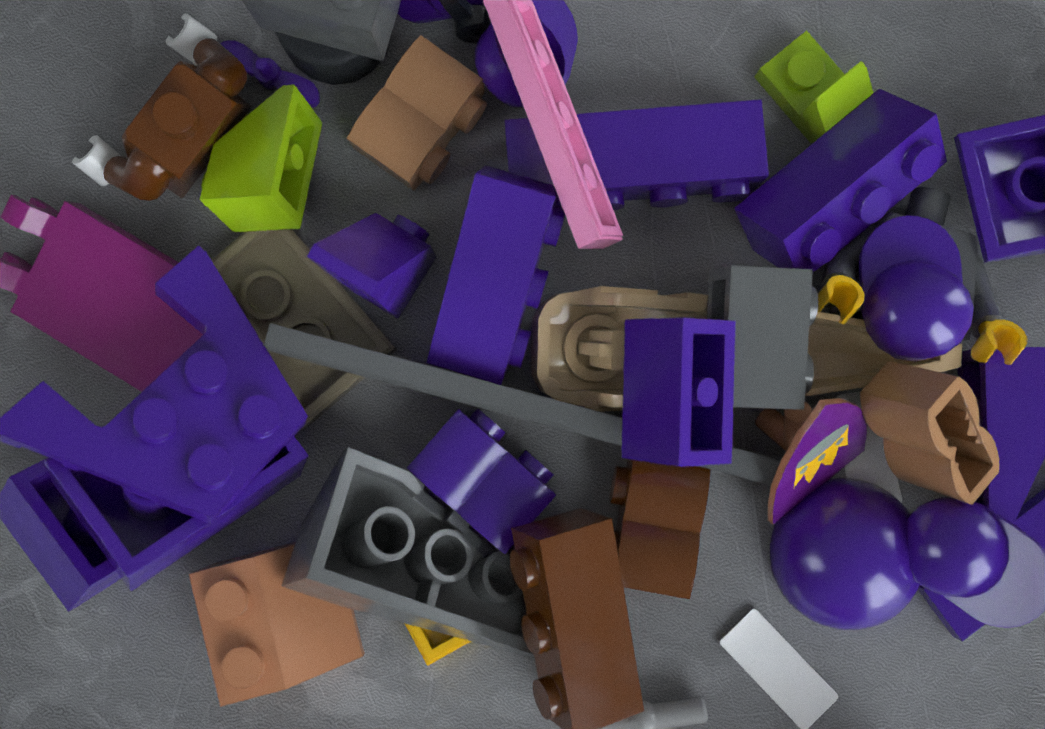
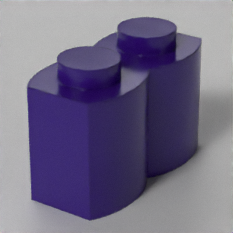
[407,408,556,554]

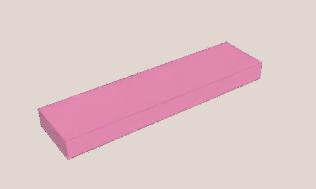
[483,0,623,249]

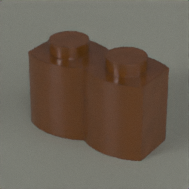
[609,459,711,599]

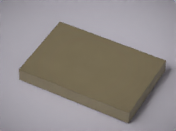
[212,229,397,431]

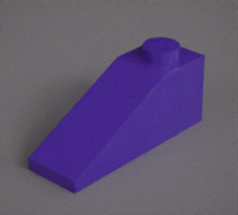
[306,213,436,319]
[958,347,1045,524]

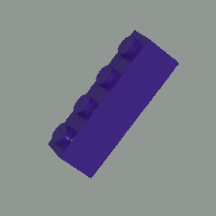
[505,99,769,211]

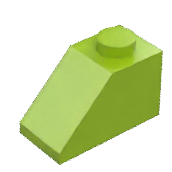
[199,84,323,232]

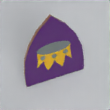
[755,398,867,525]

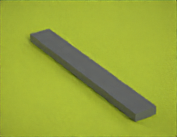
[264,323,781,485]

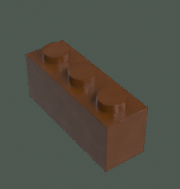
[510,508,644,729]

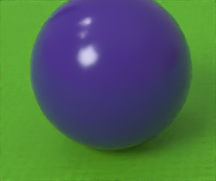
[770,478,920,630]

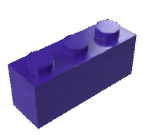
[734,88,947,273]
[426,165,566,385]

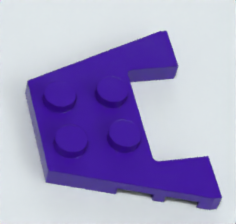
[0,246,308,524]

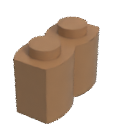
[347,35,487,191]
[860,361,999,505]

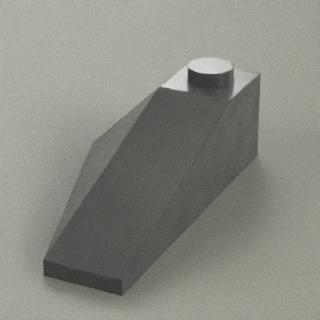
[281,447,534,658]

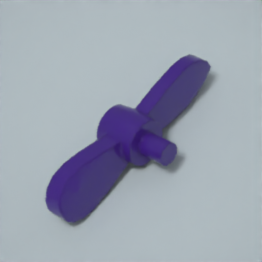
[220,40,321,109]

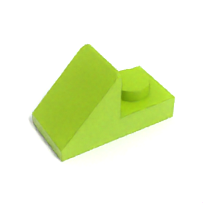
[754,30,874,144]

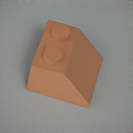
[189,542,365,707]

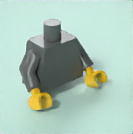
[817,187,1027,365]

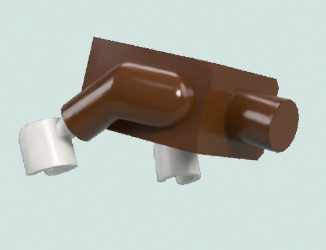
[72,14,252,201]

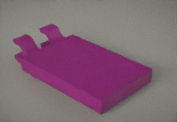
[0,194,236,392]

